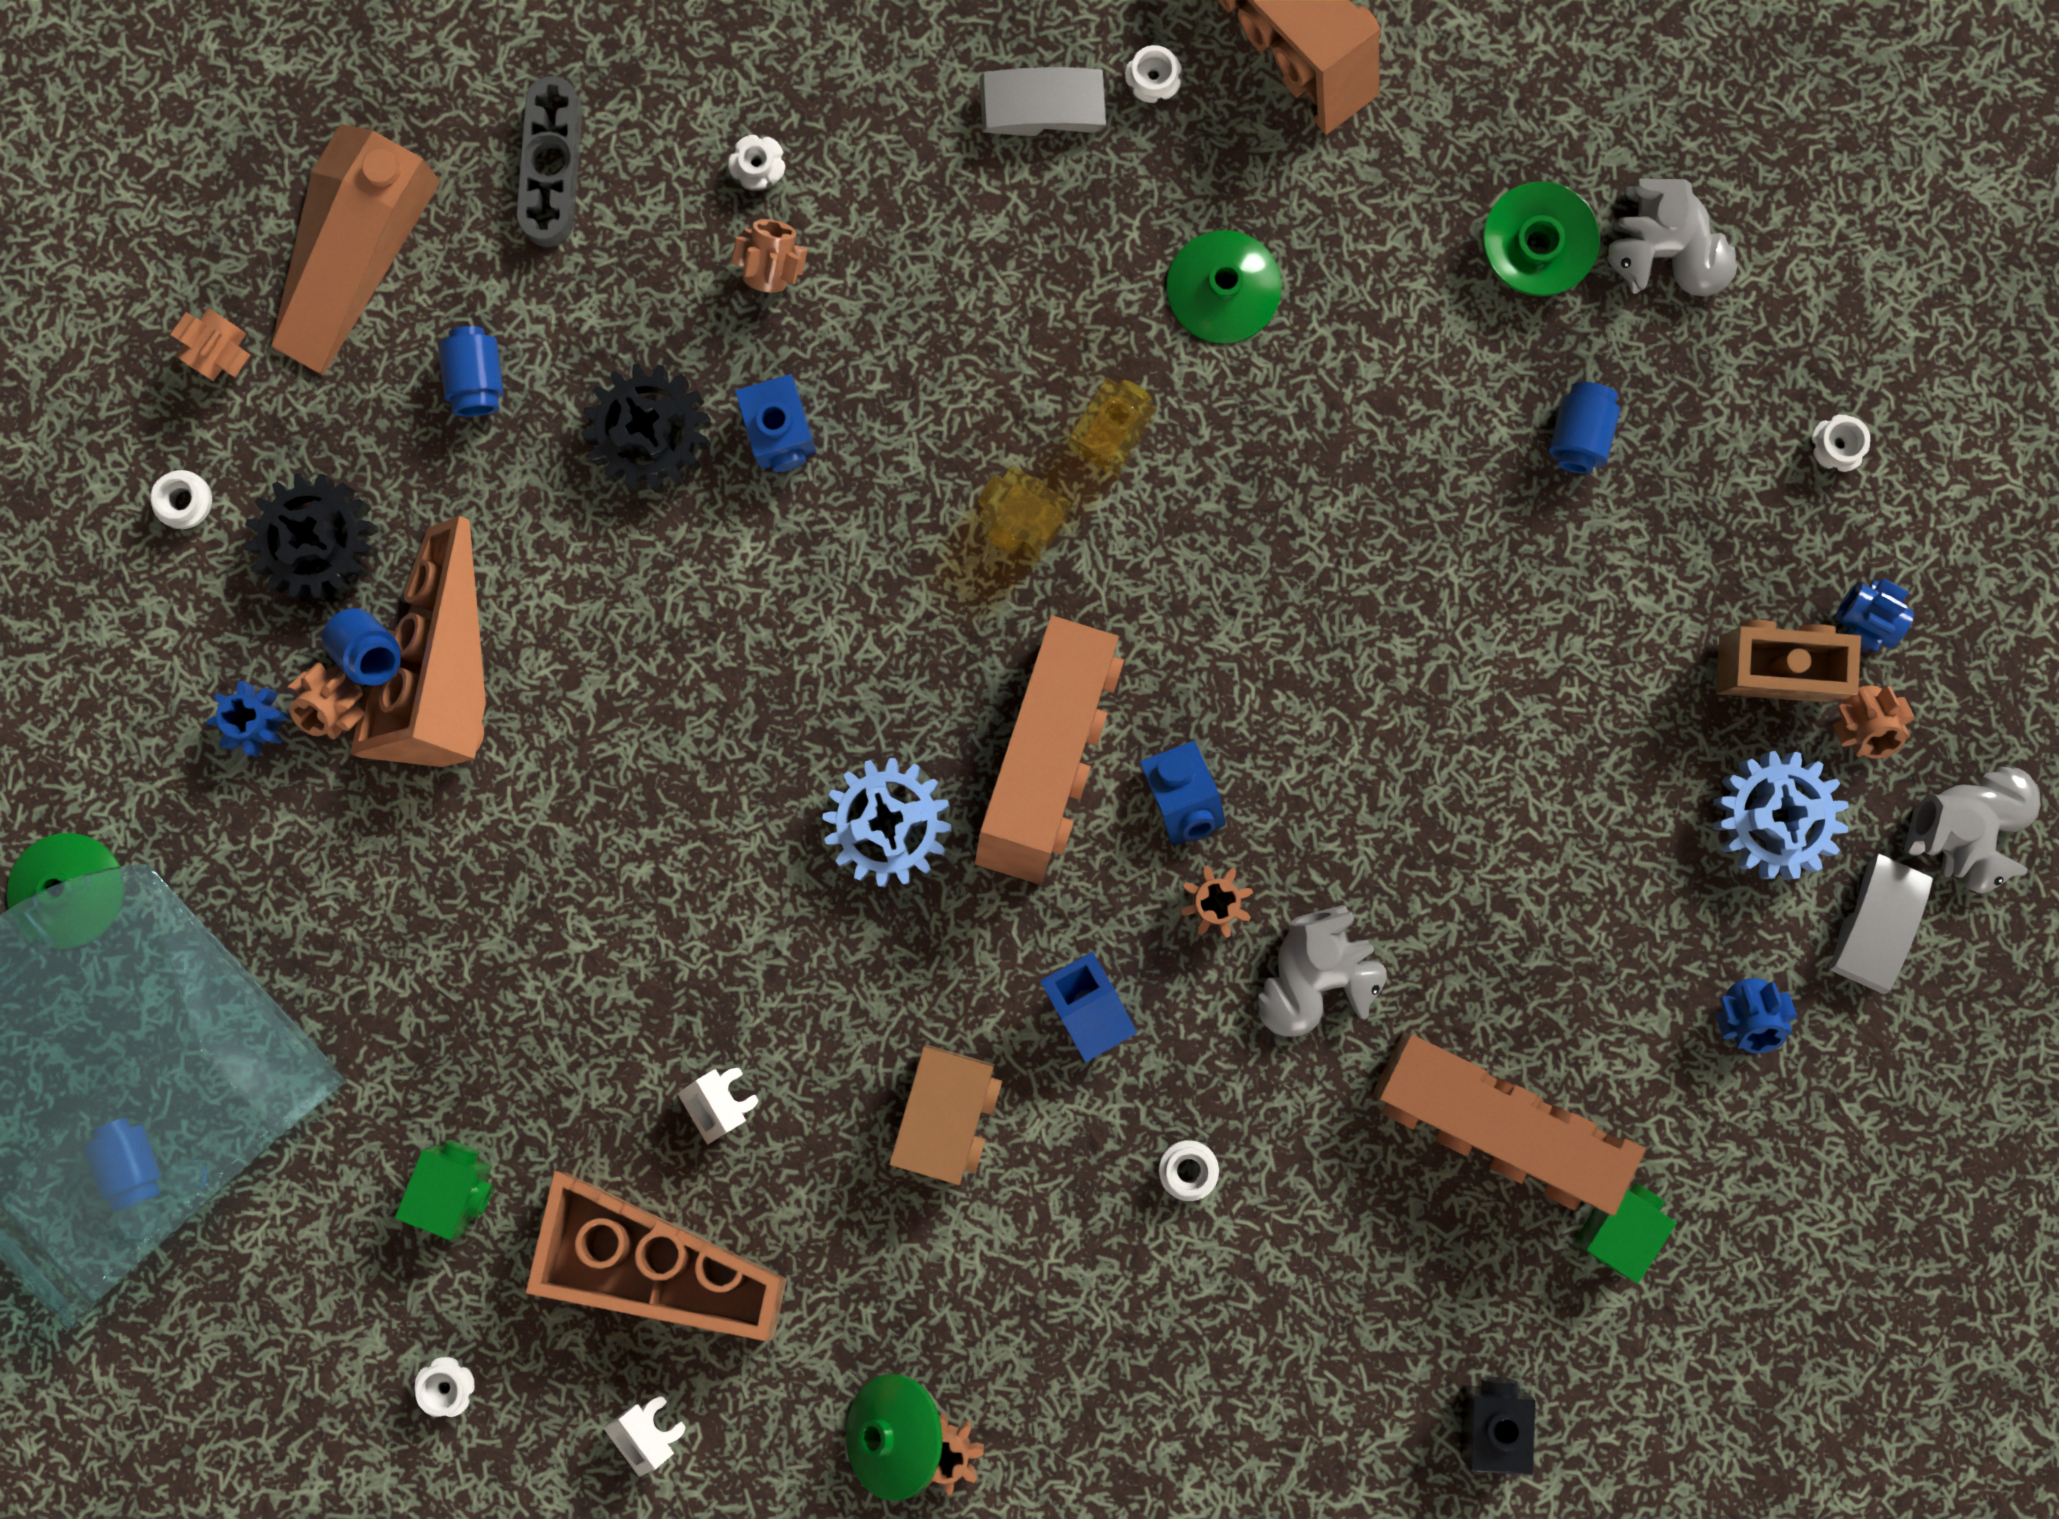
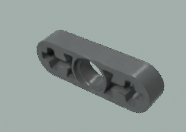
[517,76,582,247]

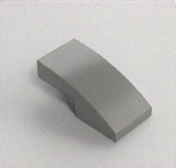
[979,67,1106,136]
[1830,854,1933,995]

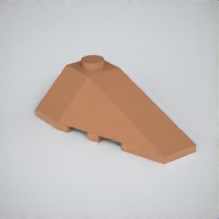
[271,124,441,376]
[350,516,486,767]

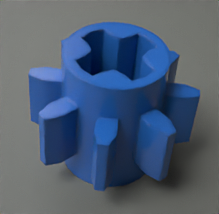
[1836,578,1914,653]
[207,681,290,757]
[1715,978,1797,1053]

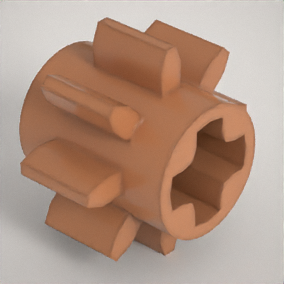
[731,219,808,293]
[170,308,250,382]
[287,663,365,739]
[1832,685,1915,759]
[1179,866,1253,938]
[925,1413,984,1496]

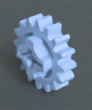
[1713,751,1849,880]
[822,758,952,887]

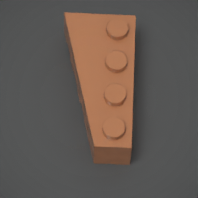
[1218,0,1381,135]
[975,615,1124,885]
[1372,1032,1647,1216]
[526,1170,787,1341]

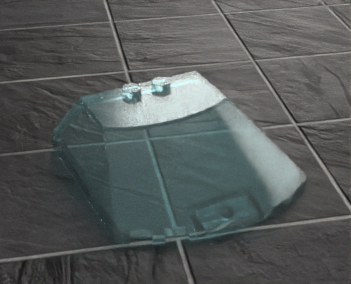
[0,864,348,1331]

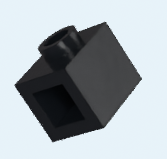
[1461,1377,1536,1475]

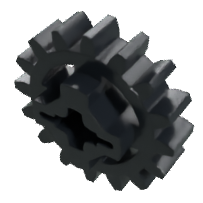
[582,364,712,493]
[244,473,379,602]

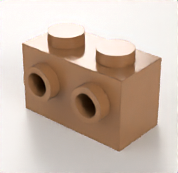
[1716,620,1861,703]
[890,1045,1002,1185]

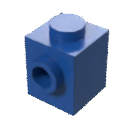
[735,374,817,472]
[1040,952,1138,1062]

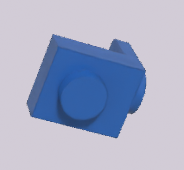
[1140,740,1226,845]

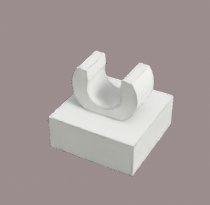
[677,1068,759,1145]
[603,1397,686,1477]

